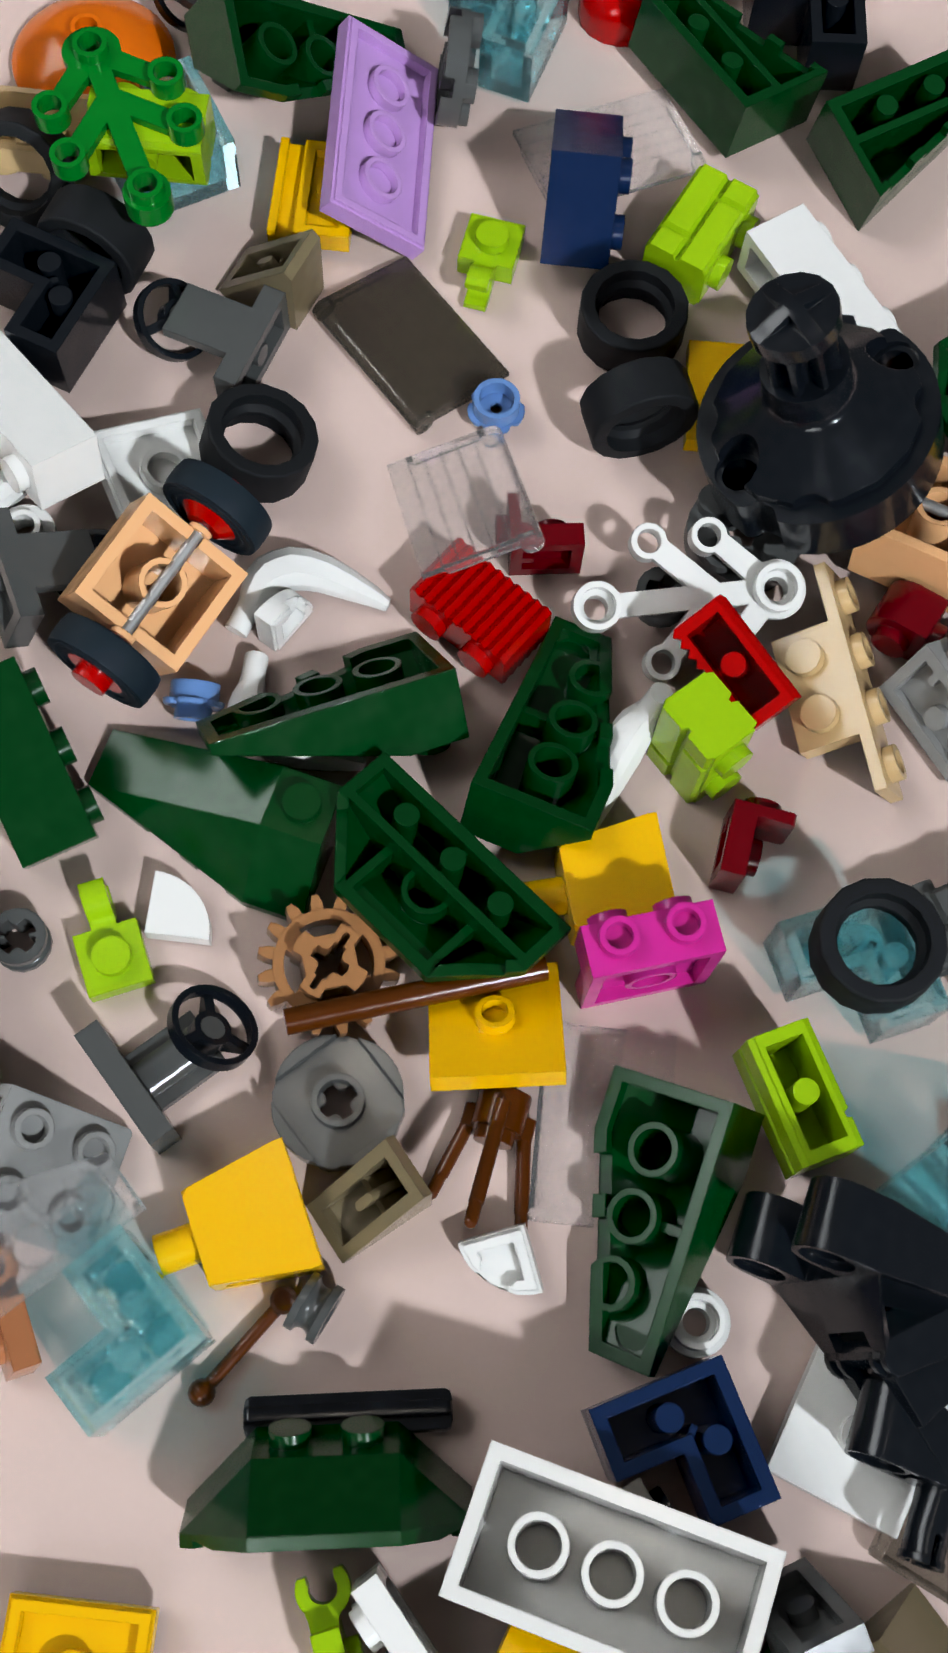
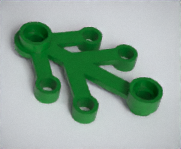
[31,27,205,227]

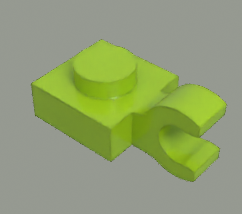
[457,213,526,312]
[72,877,156,1003]
[295,1564,365,1653]

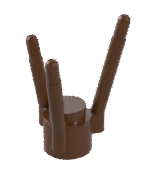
[428,1087,537,1230]

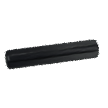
[243,1388,453,1438]

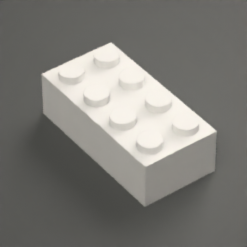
[438,1440,787,1653]

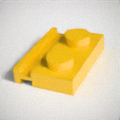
[266,137,353,252]

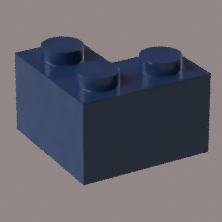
[540,109,633,270]
[580,1354,782,1526]

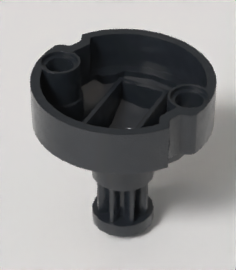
[696,272,945,555]

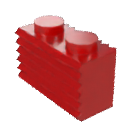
[410,540,552,684]
[673,594,802,731]

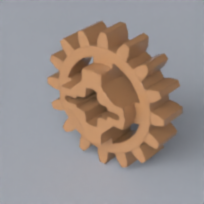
[257,894,400,1038]

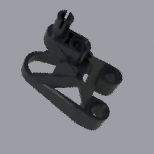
[726,1175,948,1573]

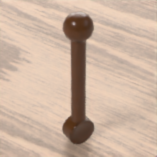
[188,1286,297,1407]

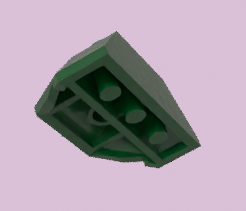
[333,752,571,982]
[179,1415,473,1553]

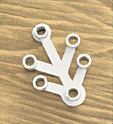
[570,517,806,682]

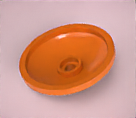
[12,0,176,94]

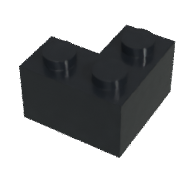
[742,0,868,91]
[0,217,127,393]

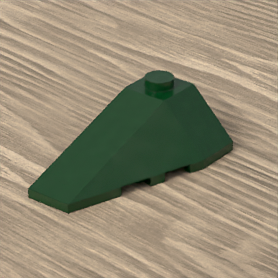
[184,0,405,102]
[460,616,613,854]
[196,631,469,756]
[88,729,342,920]
[588,1065,765,1377]

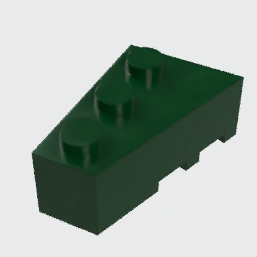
[628,0,829,158]
[806,50,948,231]
[0,656,105,869]

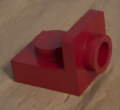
[495,495,585,576]
[708,797,797,894]

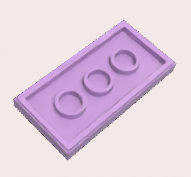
[319,15,439,260]

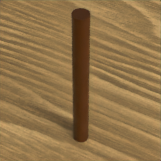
[283,957,549,1035]

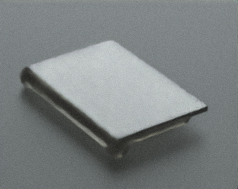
[312,256,509,435]

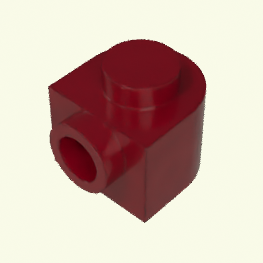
[866,580,948,661]

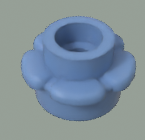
[467,378,525,435]
[162,678,225,722]

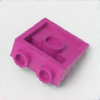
[574,896,727,1009]

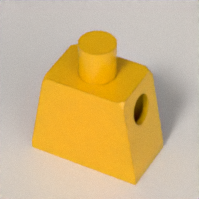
[523,812,675,946]
[152,1137,326,1291]

